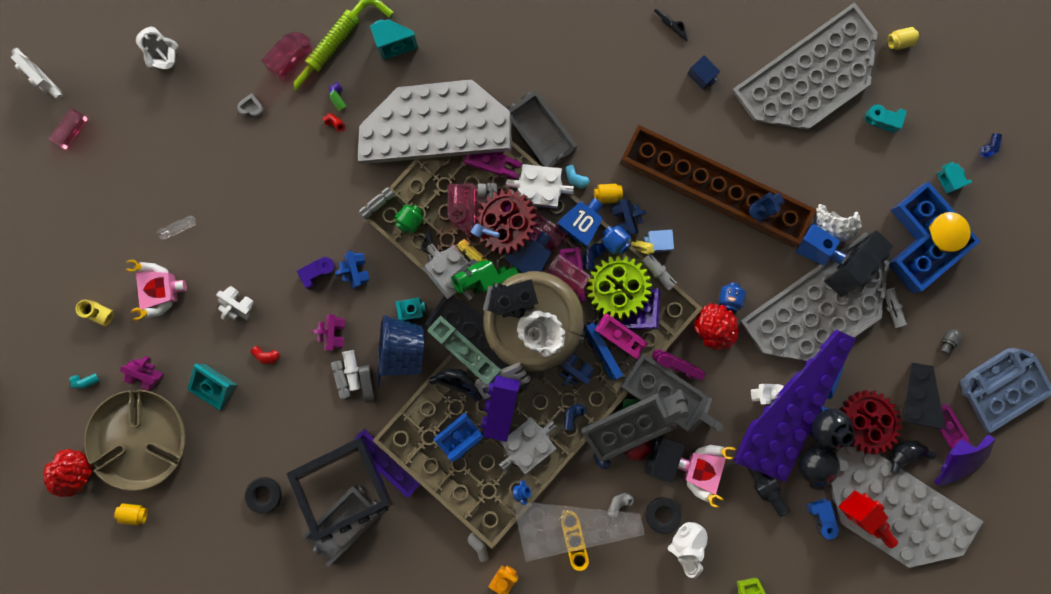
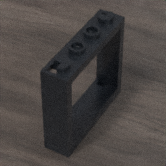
[286,437,393,543]

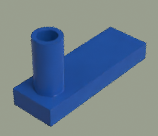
[583,317,623,381]

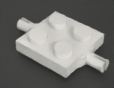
[11,48,63,100]
[506,164,574,208]

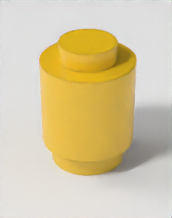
[594,183,623,204]
[114,503,148,526]

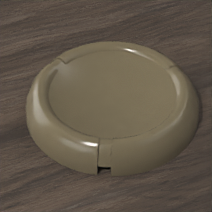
[483,271,584,372]
[84,390,187,491]

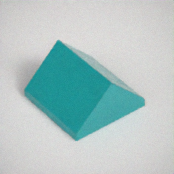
[187,363,237,411]

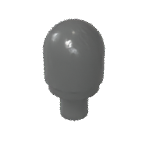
[940,329,962,355]

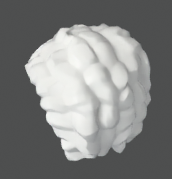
[813,204,862,242]
[517,310,565,357]

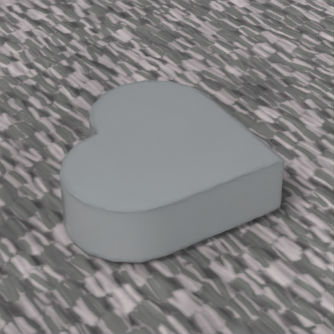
[237,93,264,118]
[478,183,486,207]

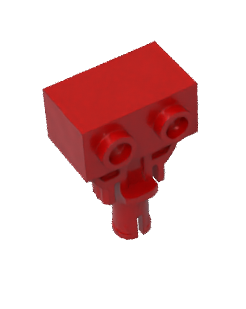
[838,490,898,549]

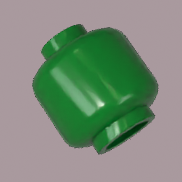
[395,204,424,234]

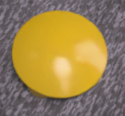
[929,212,971,252]

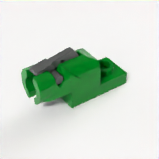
[451,259,518,293]

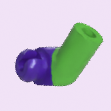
[329,82,346,111]

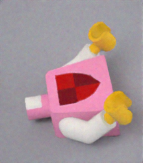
[126,260,187,322]
[678,445,736,508]

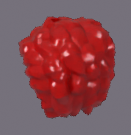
[694,303,739,351]
[43,449,92,498]

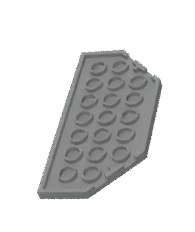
[732,2,878,130]
[358,79,511,164]
[739,232,889,361]
[830,446,984,568]

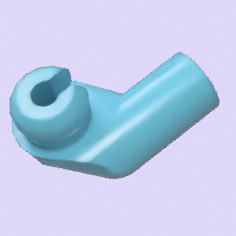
[564,165,590,189]

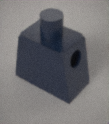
[505,231,552,273]

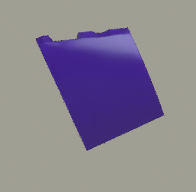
[934,435,995,486]

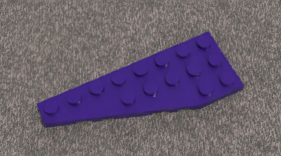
[733,329,856,482]

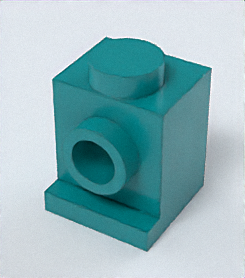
[936,161,972,194]
[395,298,426,321]

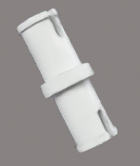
[342,350,362,391]

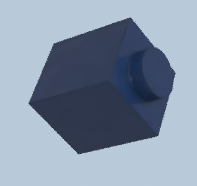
[687,55,720,90]

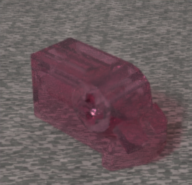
[261,32,312,81]
[448,183,478,237]

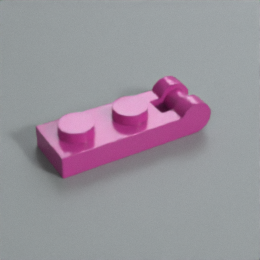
[595,313,648,360]

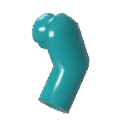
[69,373,100,389]

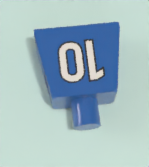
[557,198,603,248]

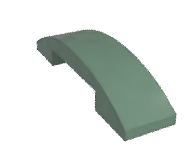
[427,316,501,385]

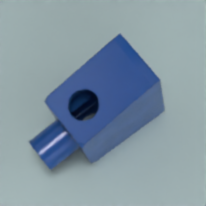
[796,224,846,266]

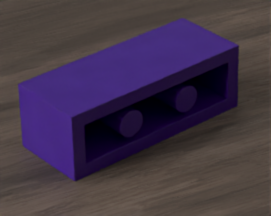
[481,375,520,442]

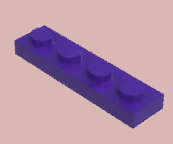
[354,429,421,498]

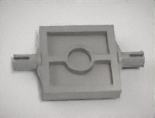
[422,243,475,301]
[499,417,557,474]

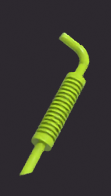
[294,0,394,92]

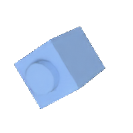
[644,230,674,253]

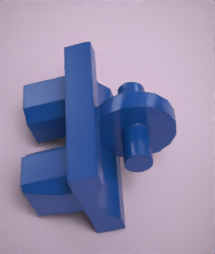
[335,251,370,289]

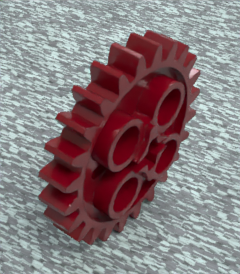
[475,189,539,255]
[839,390,903,455]

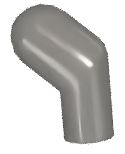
[607,493,634,517]
[468,532,489,562]

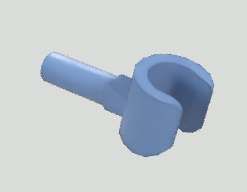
[471,224,500,238]

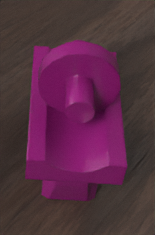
[312,314,345,351]
[120,356,164,391]

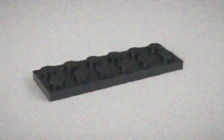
[425,295,537,391]

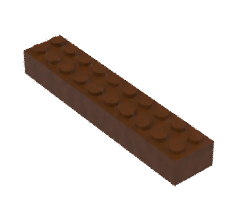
[619,124,816,248]

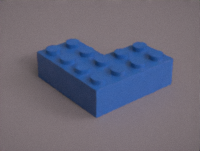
[889,181,981,294]

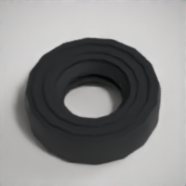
[245,477,282,513]
[645,497,682,534]

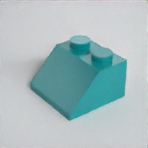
[370,19,418,60]

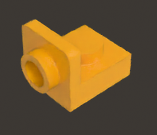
[489,565,518,594]

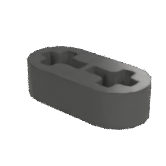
[359,365,376,403]

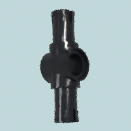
[748,468,790,517]

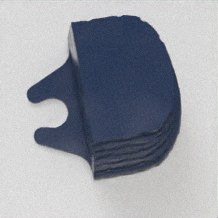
[377,315,424,387]

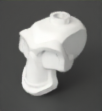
[136,26,179,70]
[668,522,708,578]

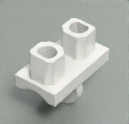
[216,286,254,321]
[751,384,784,404]

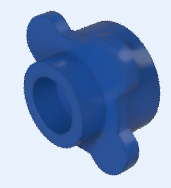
[513,480,531,505]

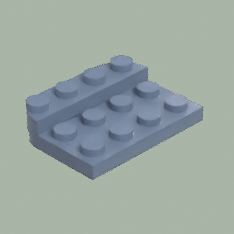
[960,348,1051,433]

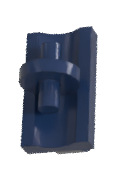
[748,192,785,223]
[612,199,646,235]
[559,354,594,387]

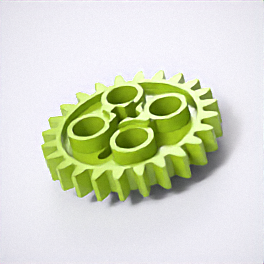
[587,255,652,320]

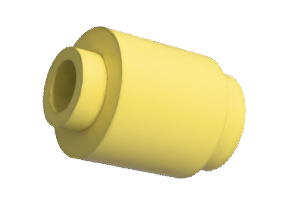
[887,27,919,50]

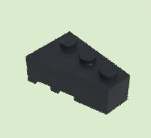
[824,230,894,297]
[902,363,946,430]

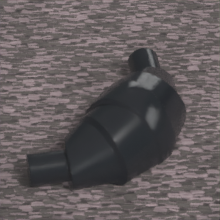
[429,369,482,402]
[890,441,936,475]

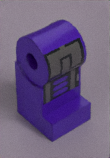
[297,257,336,290]

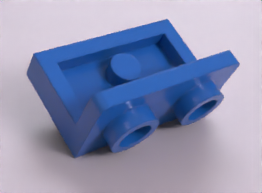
[433,413,483,462]

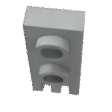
[474,362,531,399]

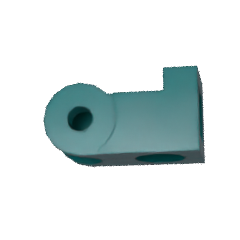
[864,104,907,133]

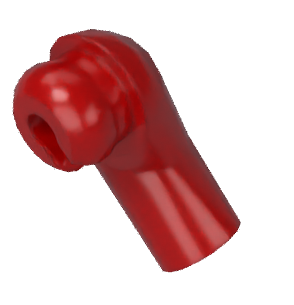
[322,113,345,132]
[250,345,280,364]

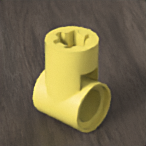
[75,300,114,327]

